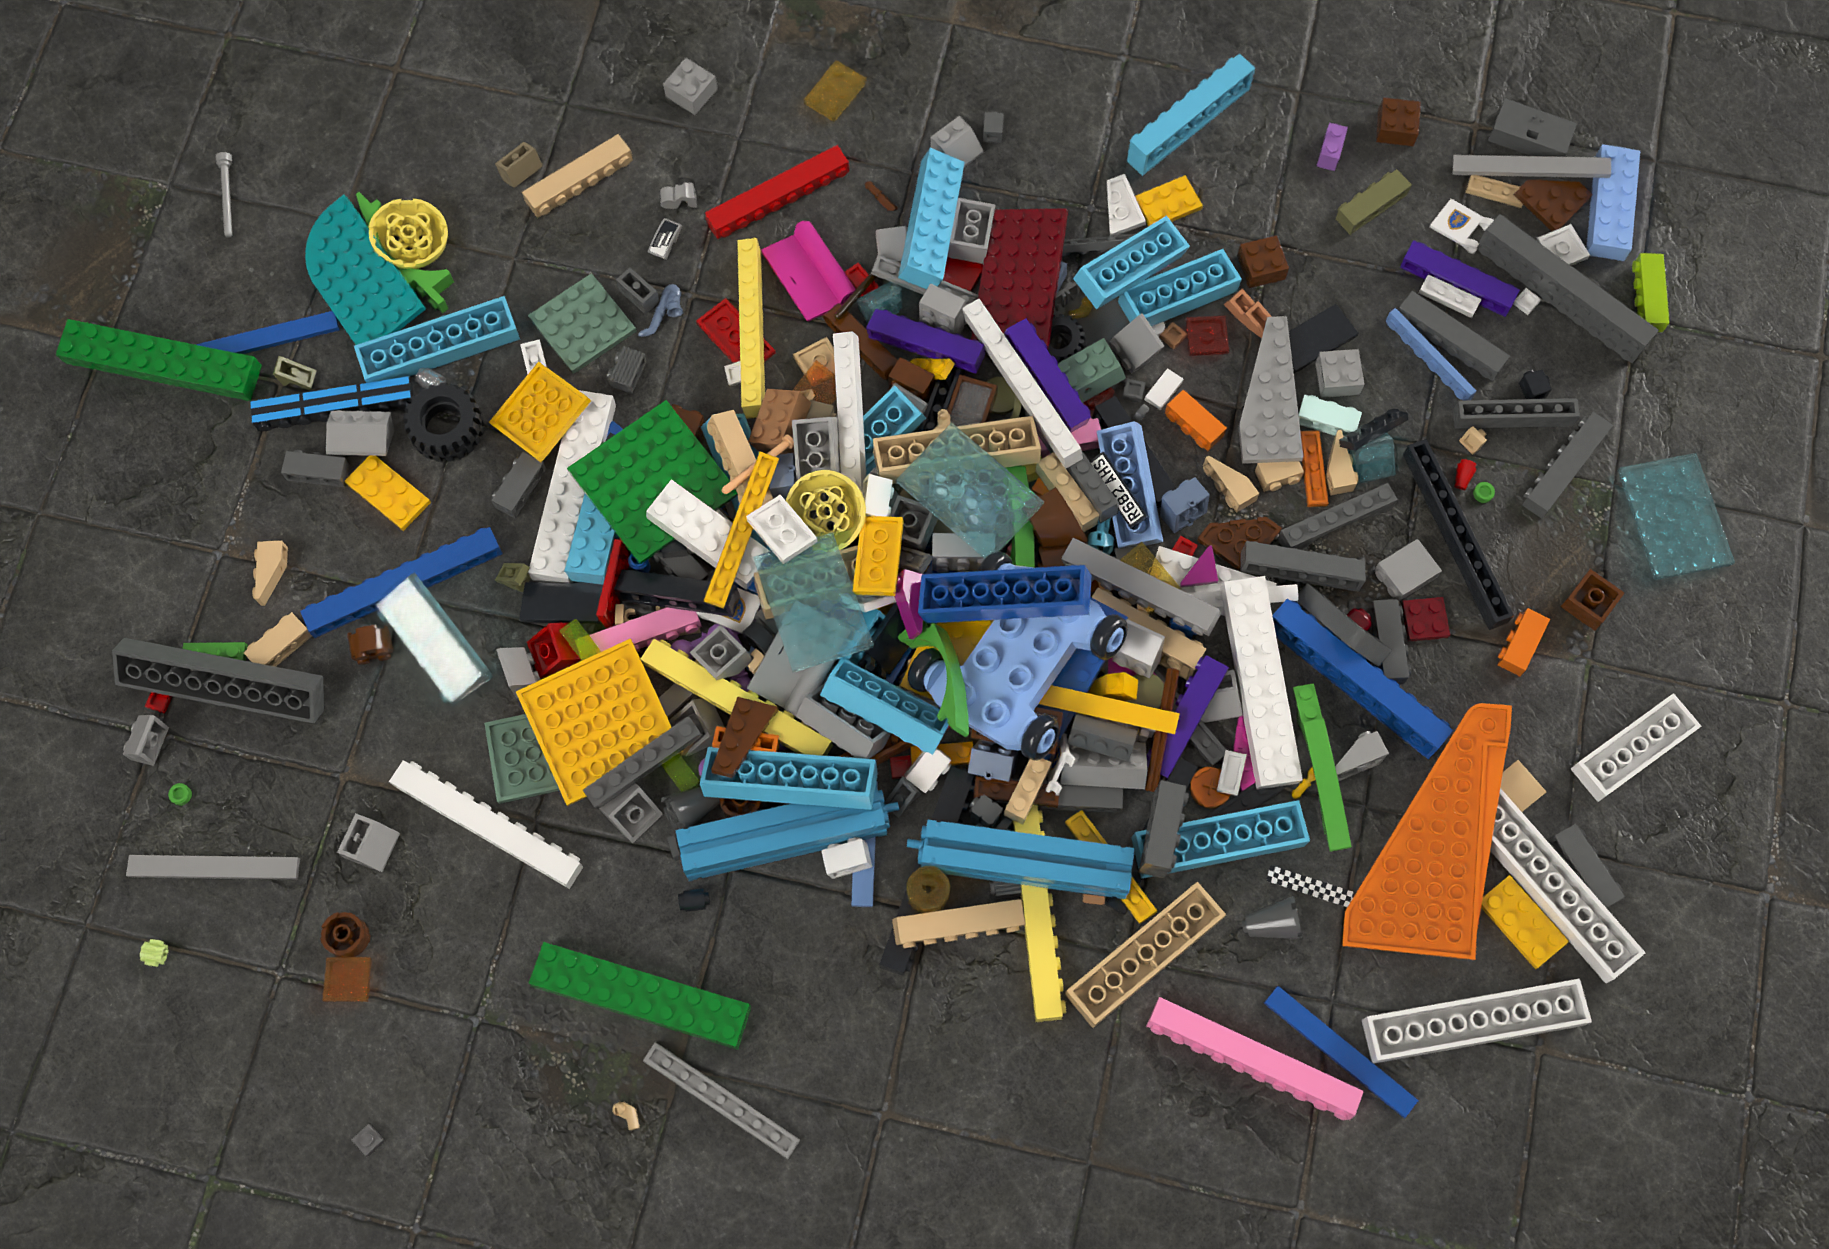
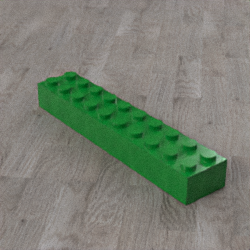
[55,319,262,401]
[529,942,751,1050]

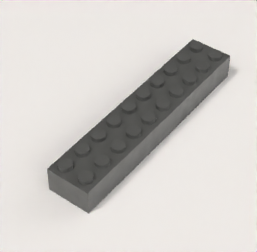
[1477,214,1659,363]
[112,638,324,723]

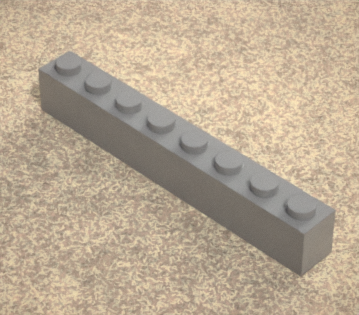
[1061,538,1221,636]

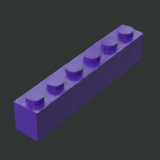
[1400,240,1520,317]
[866,309,985,374]
[1004,319,1091,433]
[1146,655,1229,778]

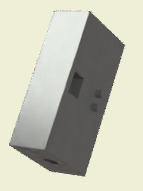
[1488,98,1577,157]

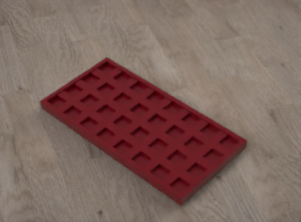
[971,208,1068,349]

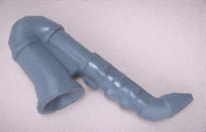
[638,284,683,337]

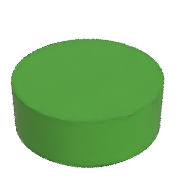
[1473,482,1495,503]
[168,783,192,805]

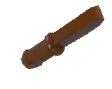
[865,181,897,211]

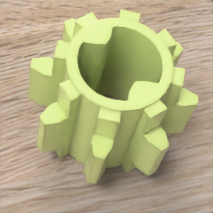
[140,939,168,967]

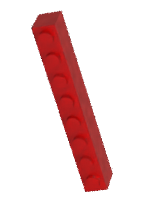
[705,145,849,240]

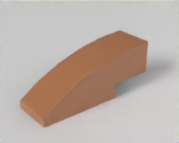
[1224,289,1272,338]

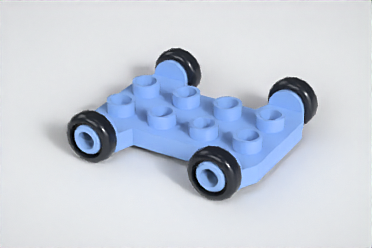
[908,551,1128,761]

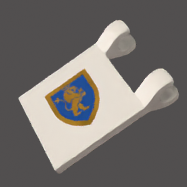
[1430,199,1494,254]
[696,588,761,634]
[1046,733,1075,795]

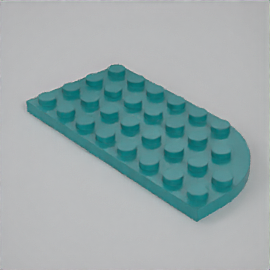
[305,195,426,345]

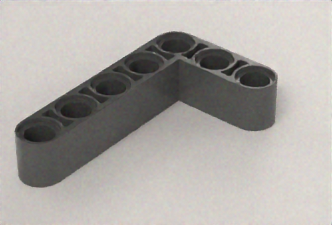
[1297,583,1392,666]

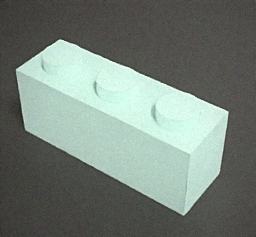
[1298,395,1362,436]

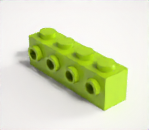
[1632,253,1669,332]

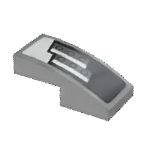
[648,218,682,260]

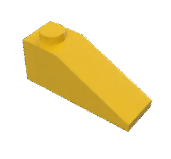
[1088,672,1138,701]

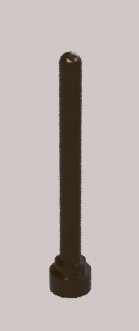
[834,273,878,320]

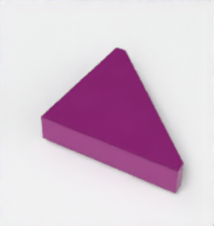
[1180,546,1218,588]

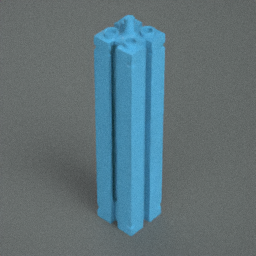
[675,785,899,881]
[907,820,1134,899]

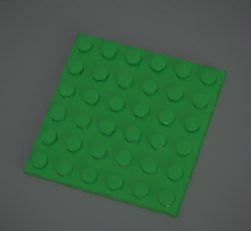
[567,400,738,564]

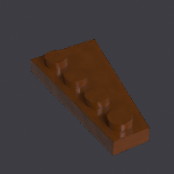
[711,696,778,778]

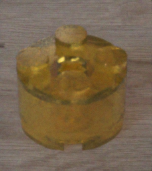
[907,866,950,913]

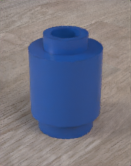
[628,554,651,573]

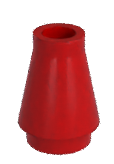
[1454,459,1477,490]

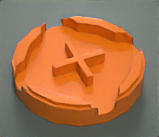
[1190,766,1230,809]

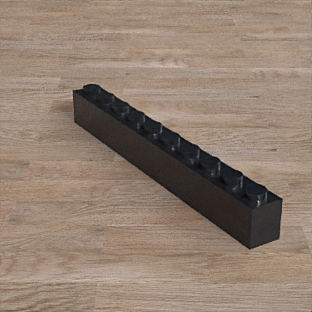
[1403,439,1514,630]
[879,766,975,976]

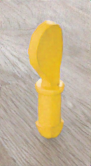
[1292,766,1315,799]

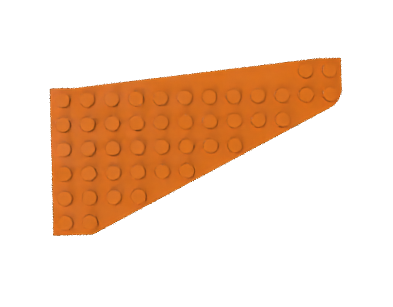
[1342,703,1512,960]

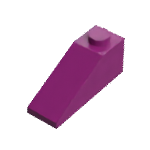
[894,569,923,640]

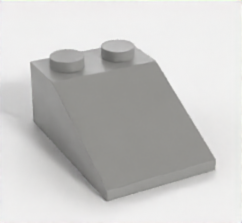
[1110,313,1164,374]
[1335,731,1389,781]

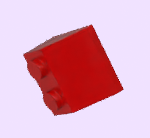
[527,623,581,679]

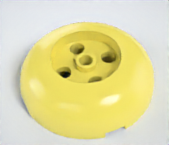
[369,199,448,269]
[786,470,866,553]

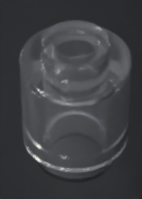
[416,368,446,389]

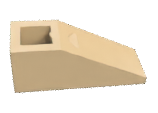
[1325,429,1358,496]
[1203,456,1259,513]
[252,541,288,606]

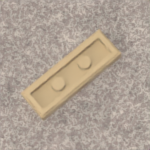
[1466,175,1523,208]

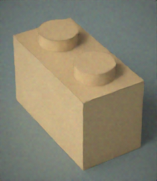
[1255,461,1304,492]

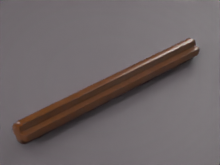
[1145,668,1179,792]

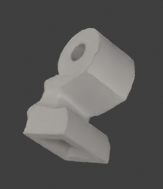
[660,182,697,209]

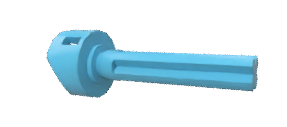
[1087,518,1115,555]

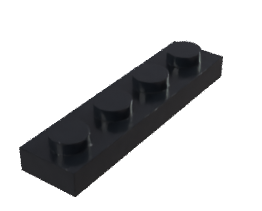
[1339,409,1408,451]

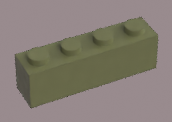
[1336,169,1412,235]

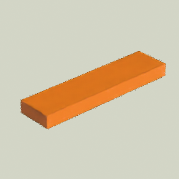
[1300,430,1329,507]

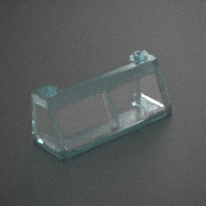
[376,572,493,706]

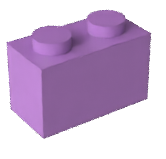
[1317,123,1348,171]

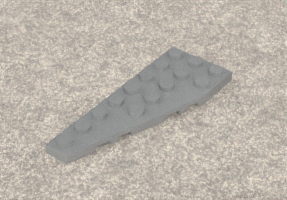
[1238,316,1303,464]

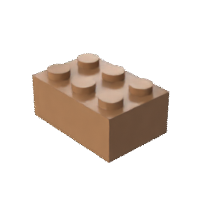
[748,389,811,455]

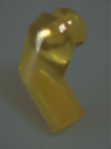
[1068,297,1093,320]

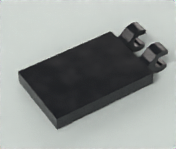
[858,602,909,680]

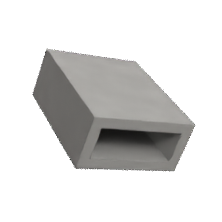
[1374,539,1442,602]

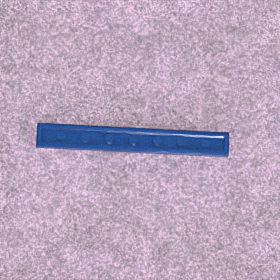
[196,311,340,354]
[1264,986,1419,1118]

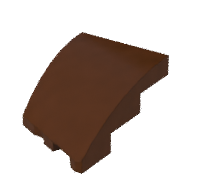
[1022,487,1088,548]

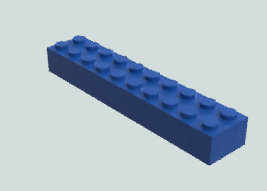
[1272,598,1454,759]

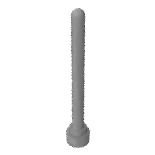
[216,152,232,238]

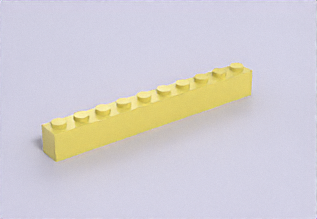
[738,238,765,419]
[640,639,833,756]
[1012,805,1066,1022]

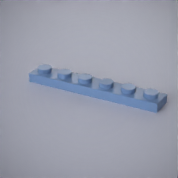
[1386,308,1476,400]

